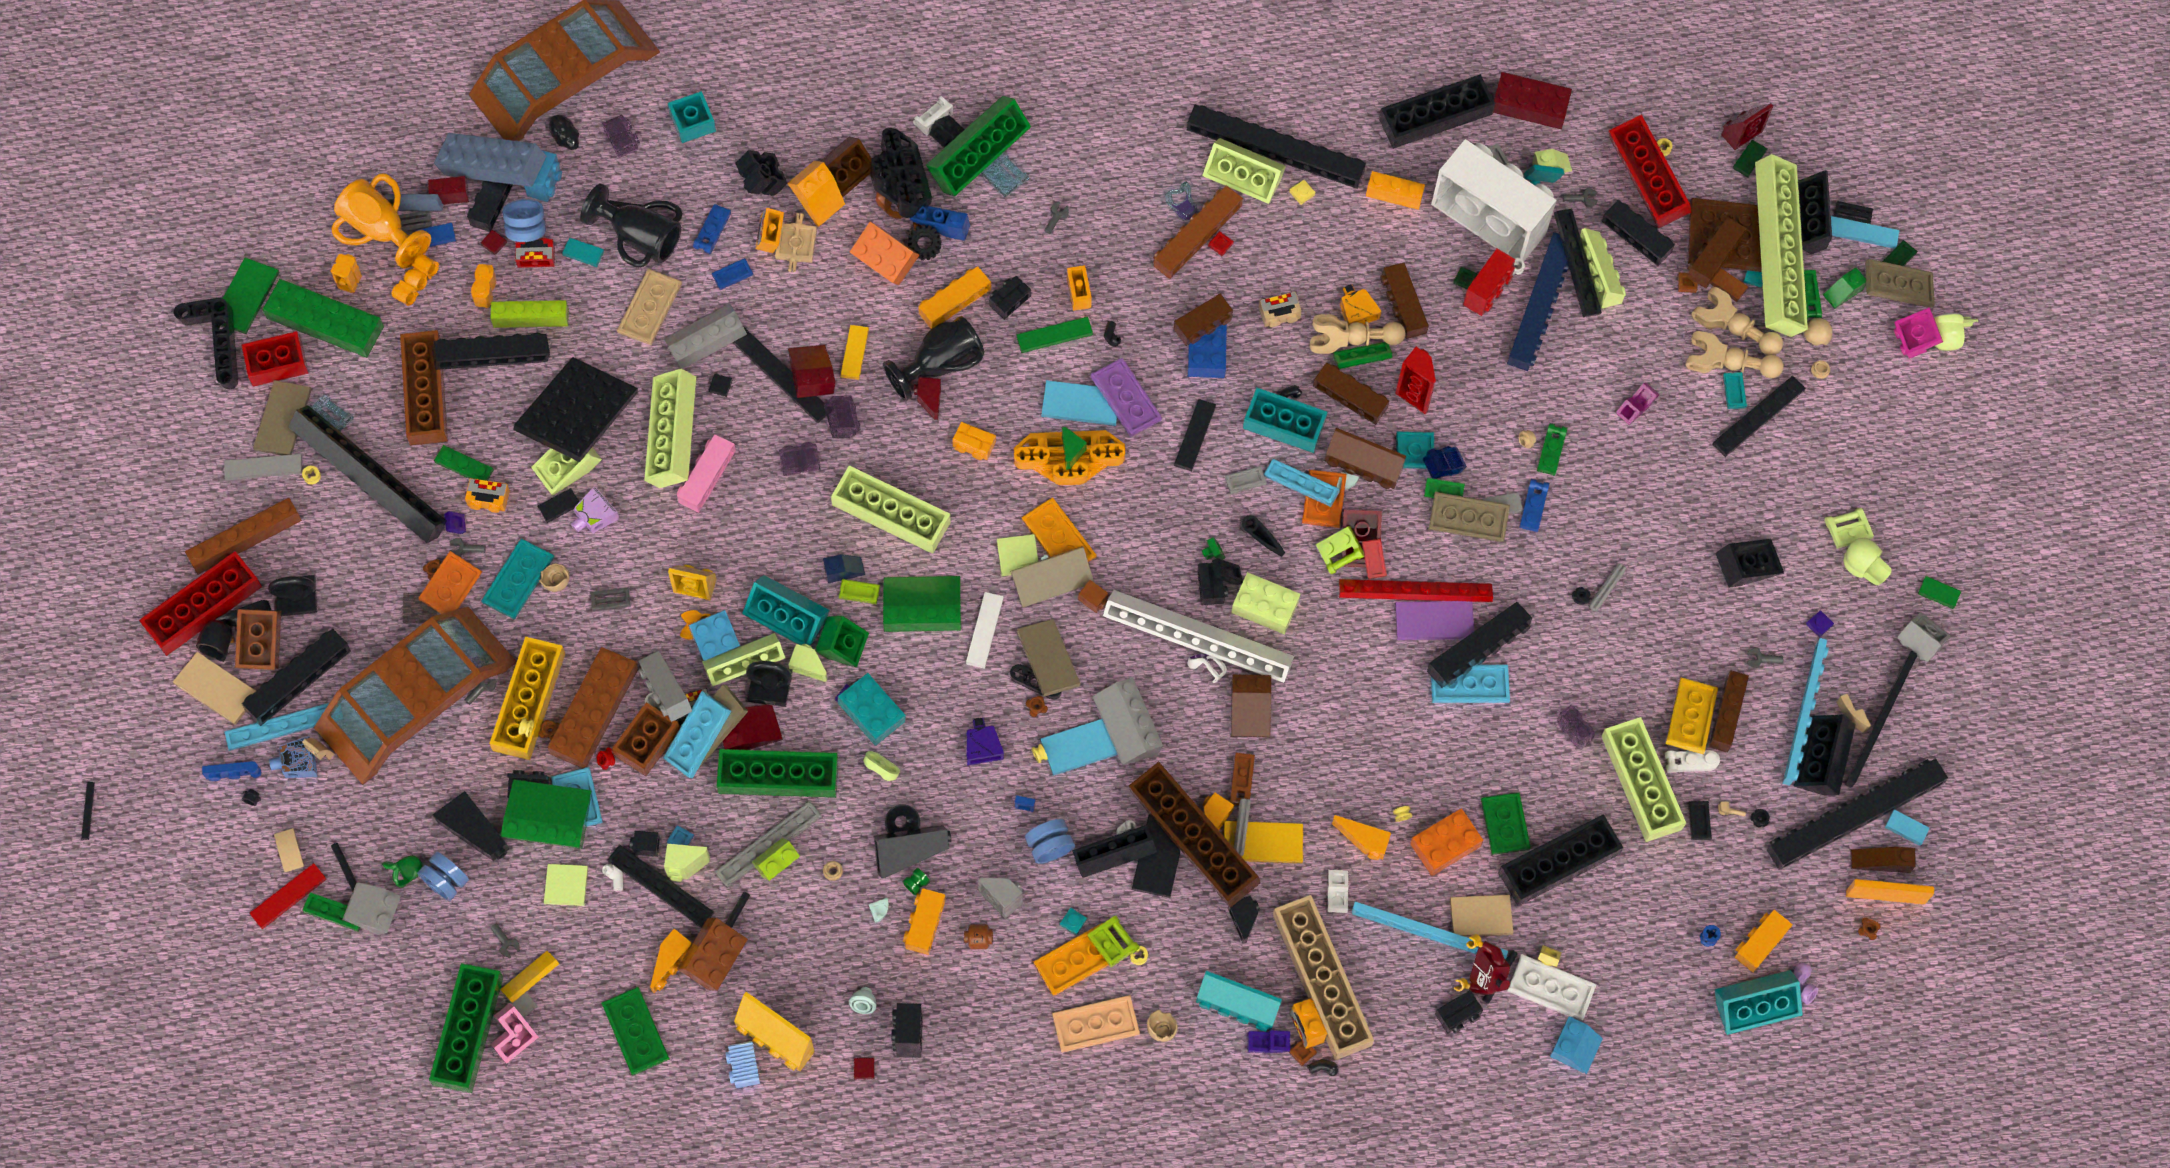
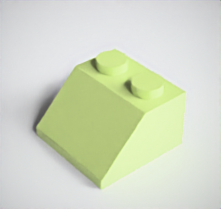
[664,844,710,882]

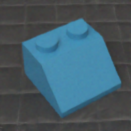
[1550,1016,1603,1074]

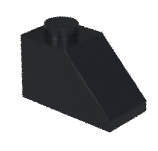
[1228,895,1260,944]

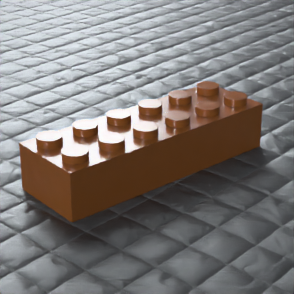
[400,330,448,446]
[548,647,638,769]

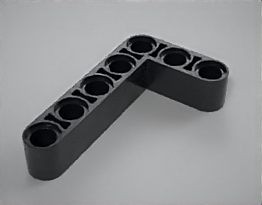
[174,298,238,390]

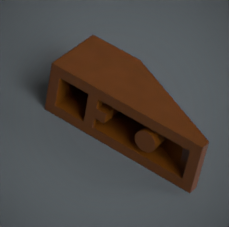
[1851,846,1916,873]

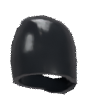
[196,620,235,662]

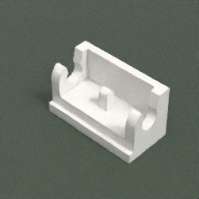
[913,96,953,136]

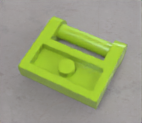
[1315,526,1365,575]
[1087,916,1140,968]

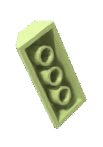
[1202,138,1286,204]
[1580,228,1626,309]

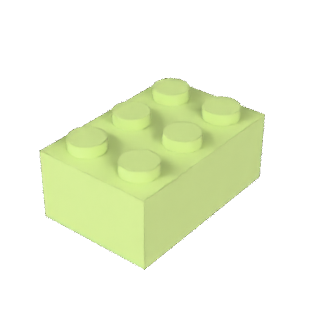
[1231,572,1301,635]

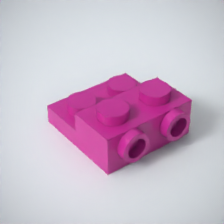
[1893,307,1943,359]

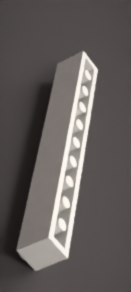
[1103,590,1294,683]

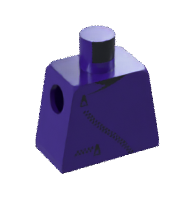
[967,718,1004,766]

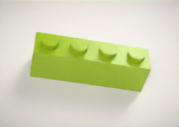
[490,300,569,328]

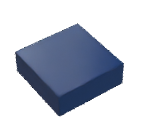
[1015,795,1035,812]

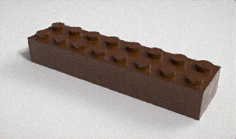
[1128,761,1261,908]

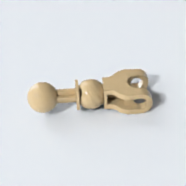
[1692,287,1783,355]
[1309,314,1405,354]
[1686,331,1784,378]

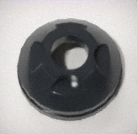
[885,804,920,833]

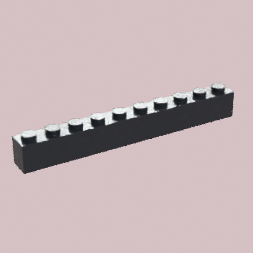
[1187,104,1366,189]
[288,405,447,543]
[1767,758,1948,870]

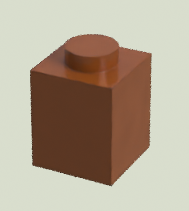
[1078,580,1108,613]

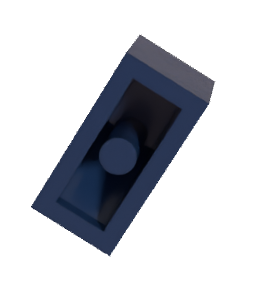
[823,554,865,584]

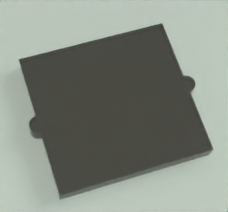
[401,592,437,624]

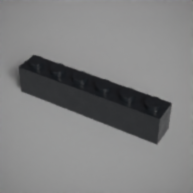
[432,332,550,370]
[1427,602,1532,688]
[241,628,351,727]

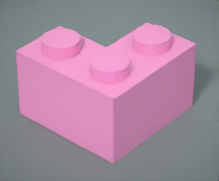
[490,1003,539,1064]

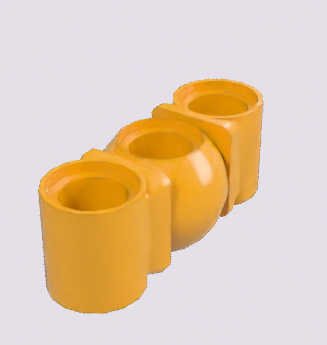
[392,254,439,306]

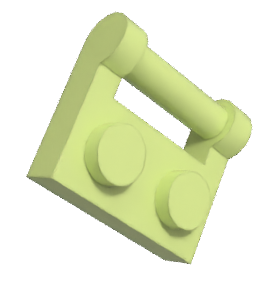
[1825,508,1874,549]

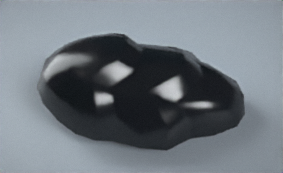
[549,115,580,150]

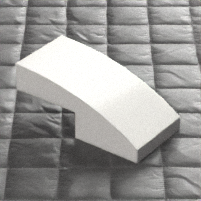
[1328,870,1348,913]

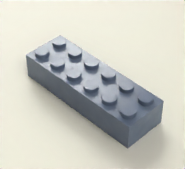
[434,133,546,187]

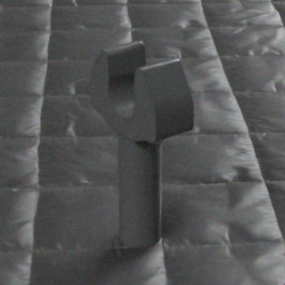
[1563,188,1598,207]
[1044,202,1069,234]
[449,538,486,557]
[1747,648,1783,668]
[464,679,497,705]
[491,923,520,958]

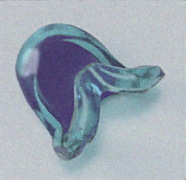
[1165,181,1198,220]

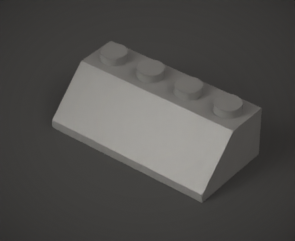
[664,303,747,369]
[1093,678,1163,766]

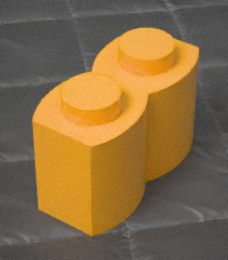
[471,264,497,308]

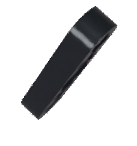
[1010,664,1062,700]

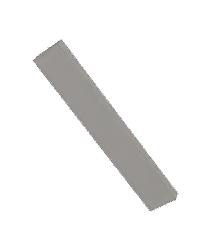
[715,801,822,888]

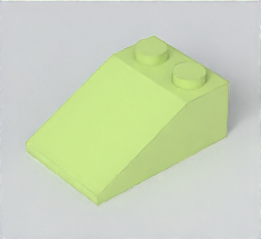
[531,447,602,495]

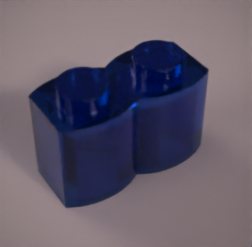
[1423,446,1467,479]

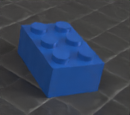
[1187,324,1227,378]

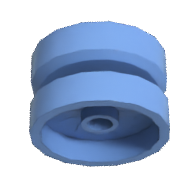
[502,199,546,242]
[1025,819,1075,864]
[417,852,469,901]

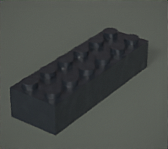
[1379,74,1495,149]
[1498,814,1624,906]

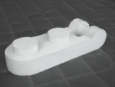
[1664,750,1720,773]

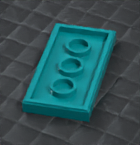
[481,538,555,620]

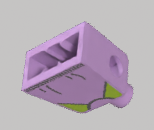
[571,487,619,533]

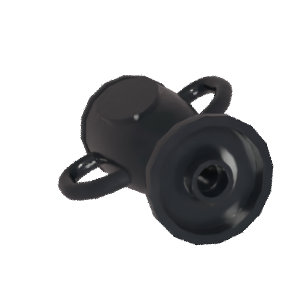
[580,183,683,268]
[883,316,985,401]

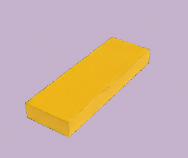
[841,325,869,380]
[500,951,559,1003]

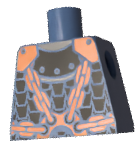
[269,736,318,778]

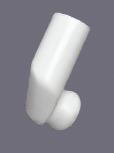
[602,864,623,891]

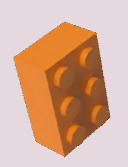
[850,222,919,285]
[1410,808,1484,876]

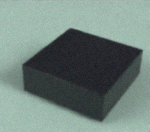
[708,373,733,397]

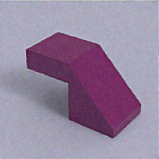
[1616,382,1660,425]

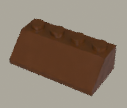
[820,136,872,197]
[1325,428,1406,489]

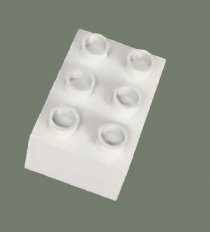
[1431,139,1557,262]

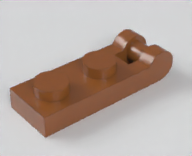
[1230,753,1255,807]

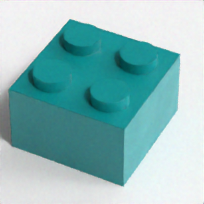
[667,91,716,143]

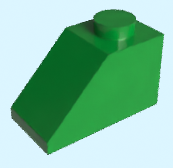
[1823,268,1866,309]

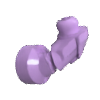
[1793,962,1818,1005]

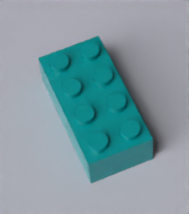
[1243,387,1328,453]

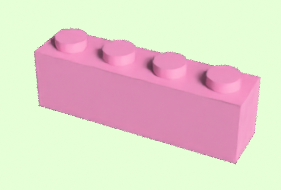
[677,434,736,513]

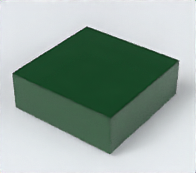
[1453,266,1478,289]

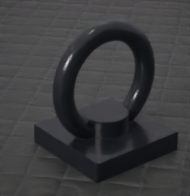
[268,575,317,617]
[746,661,793,707]

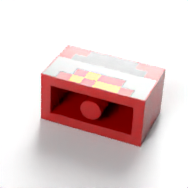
[515,238,555,268]

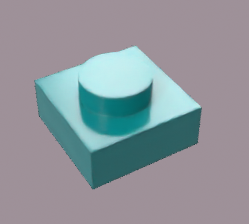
[1060,908,1087,936]

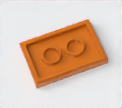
[1302,469,1347,528]
[418,551,483,614]

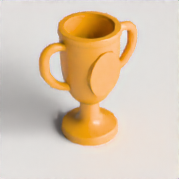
[331,173,431,269]

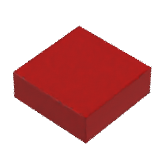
[1208,231,1234,256]

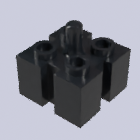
[735,150,788,196]

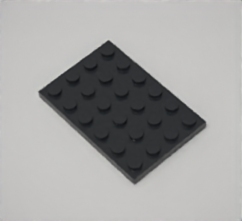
[513,357,638,462]

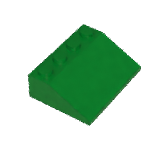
[883,576,961,632]
[501,780,592,849]

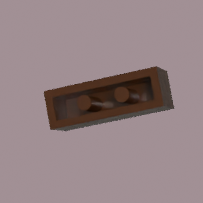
[1173,293,1233,346]

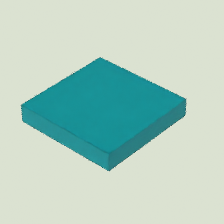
[1396,431,1435,469]

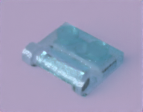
[981,152,1029,197]
[311,395,354,432]

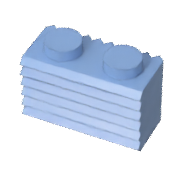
[725,1041,760,1089]

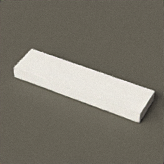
[966,592,1004,668]

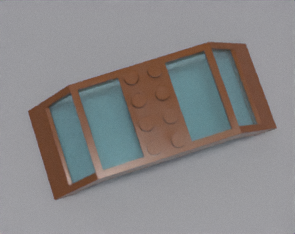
[469,0,660,141]
[314,606,517,785]

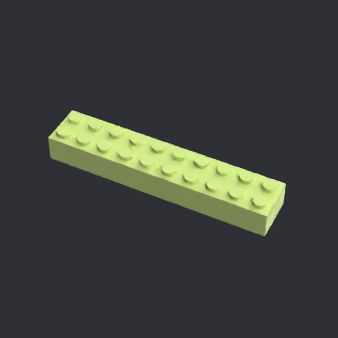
[1755,154,1808,337]

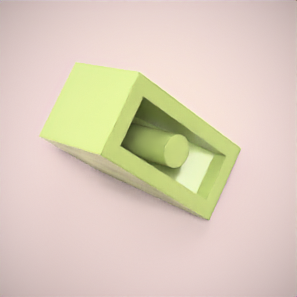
[1532,149,1572,173]
[788,644,827,682]

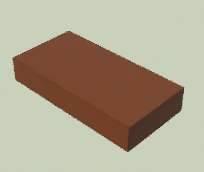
[1710,268,1748,302]

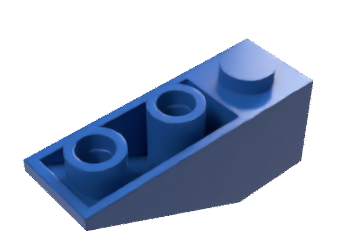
[910,205,970,241]

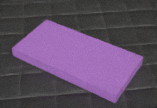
[1090,358,1163,437]
[1395,601,1474,640]

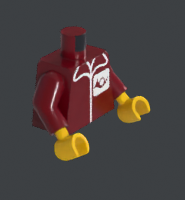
[1454,934,1510,995]

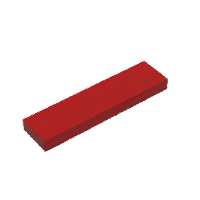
[249,863,327,930]

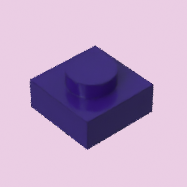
[444,511,466,534]
[1806,610,1834,637]

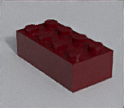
[1493,72,1572,130]

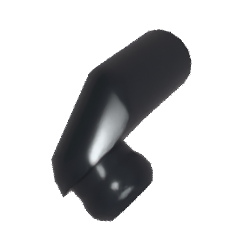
[1104,321,1121,347]
[1279,385,1302,398]
[1307,1059,1338,1076]

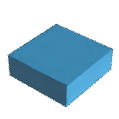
[667,825,694,845]

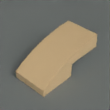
[1837,694,1871,733]
[302,738,334,760]
[274,828,304,872]

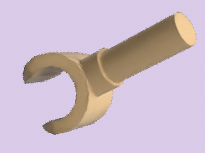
[1718,801,1746,817]

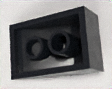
[1715,539,1784,588]

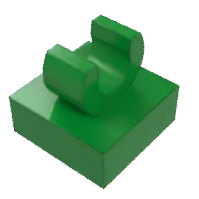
[1202,537,1226,560]

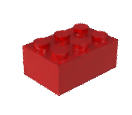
[1463,248,1516,316]
[241,331,309,387]

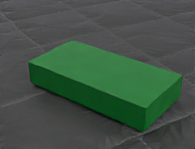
[1918,576,1961,609]

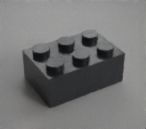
[891,1003,923,1058]

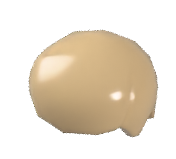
[1804,318,1833,346]
[539,563,570,592]
[1147,1010,1178,1042]

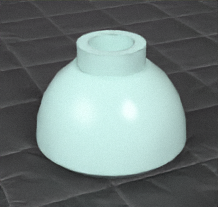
[849,987,877,1014]

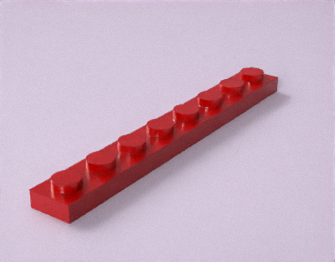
[1339,579,1493,602]

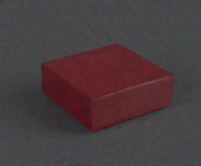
[480,230,507,255]
[854,1058,875,1080]

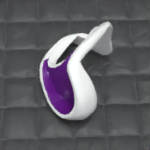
[1187,653,1227,683]

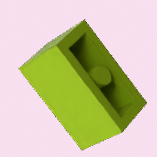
[752,838,800,881]

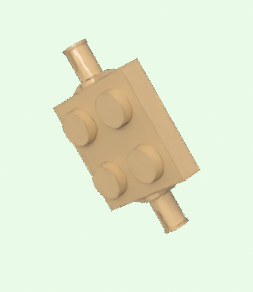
[775,213,817,272]

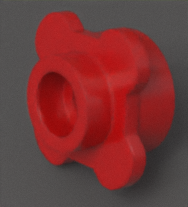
[596,747,615,770]

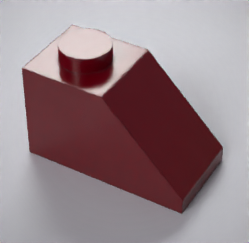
[914,377,941,420]

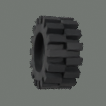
[908,225,941,261]

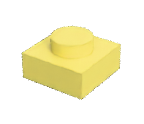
[1289,180,1316,205]
[1538,945,1562,967]

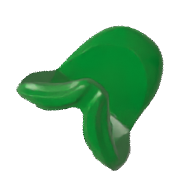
[382,855,423,888]

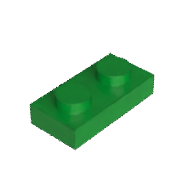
[1424,478,1465,498]

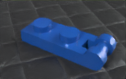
[693,204,731,254]
[1519,478,1550,532]
[202,761,262,781]

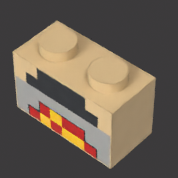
[1259,292,1301,327]

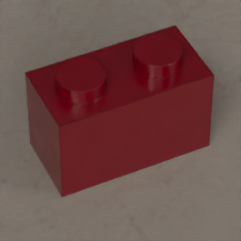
[428,176,469,205]

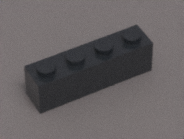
[467,181,513,232]
[1602,200,1675,266]
[1072,825,1157,878]

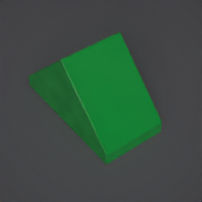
[1062,427,1087,470]

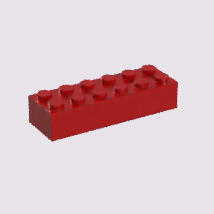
[1609,114,1691,229]
[139,551,262,656]

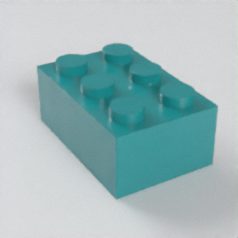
[838,673,906,746]

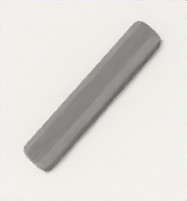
[1589,563,1626,612]
[1234,799,1251,856]

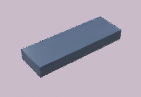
[385,194,443,211]

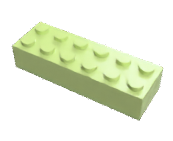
[644,369,696,488]
[831,466,951,554]
[1601,717,1686,842]

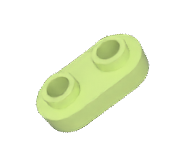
[863,751,900,781]

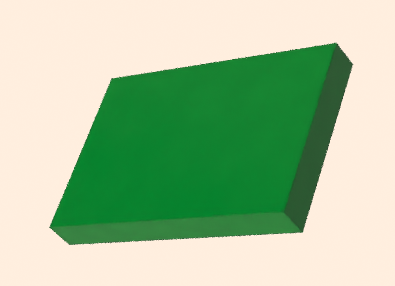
[1481,792,1531,855]

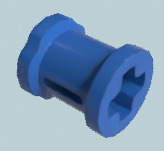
[1700,925,1721,947]

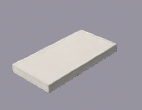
[1507,954,1597,1021]

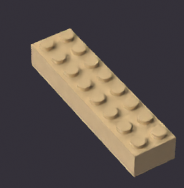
[1273,895,1374,1060]

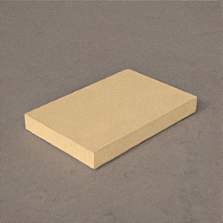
[1450,895,1513,937]

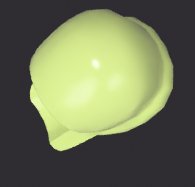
[1934,313,1978,351]
[1843,538,1892,585]

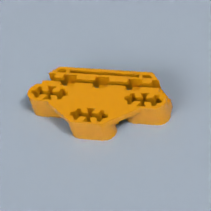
[1013,430,1125,485]

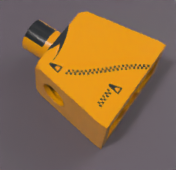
[1340,284,1381,325]

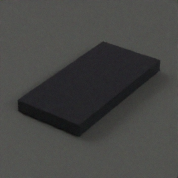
[1132,814,1181,898]

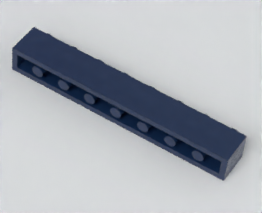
[1507,232,1569,371]

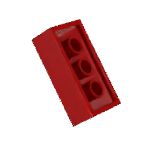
[1395,346,1436,415]

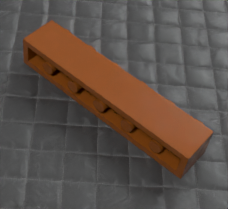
[1153,185,1243,279]
[185,498,302,575]

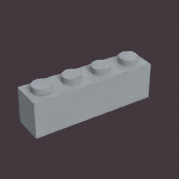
[638,651,692,722]

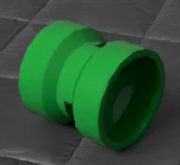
[902,868,930,896]

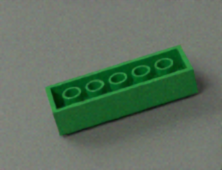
[926,96,1031,196]
[262,279,384,358]
[717,749,839,798]
[429,963,504,1093]

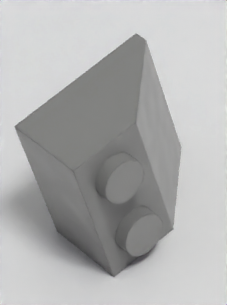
[1897,612,1951,662]
[978,878,1023,919]
[342,882,401,935]

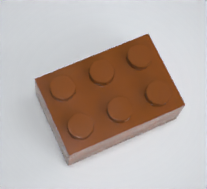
[235,609,281,670]
[612,702,680,776]
[677,918,748,991]

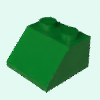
[815,615,869,668]

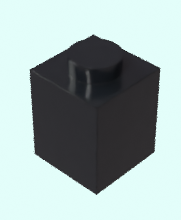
[630,831,660,857]

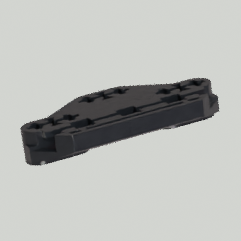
[870,128,932,218]

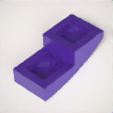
[1247,1030,1290,1053]

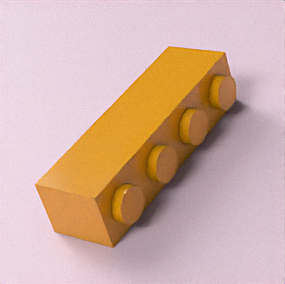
[918,266,991,329]

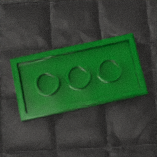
[219,257,280,334]
[602,987,670,1076]

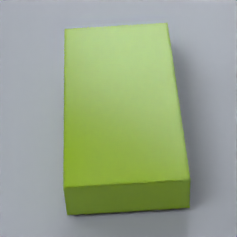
[839,579,880,604]

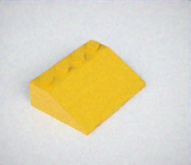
[734,992,815,1071]

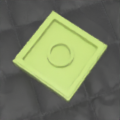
[997,534,1038,576]
[544,864,588,906]

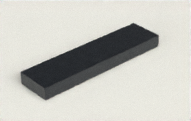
[1174,399,1216,472]

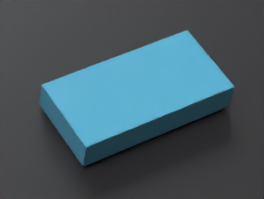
[1885,809,1930,846]

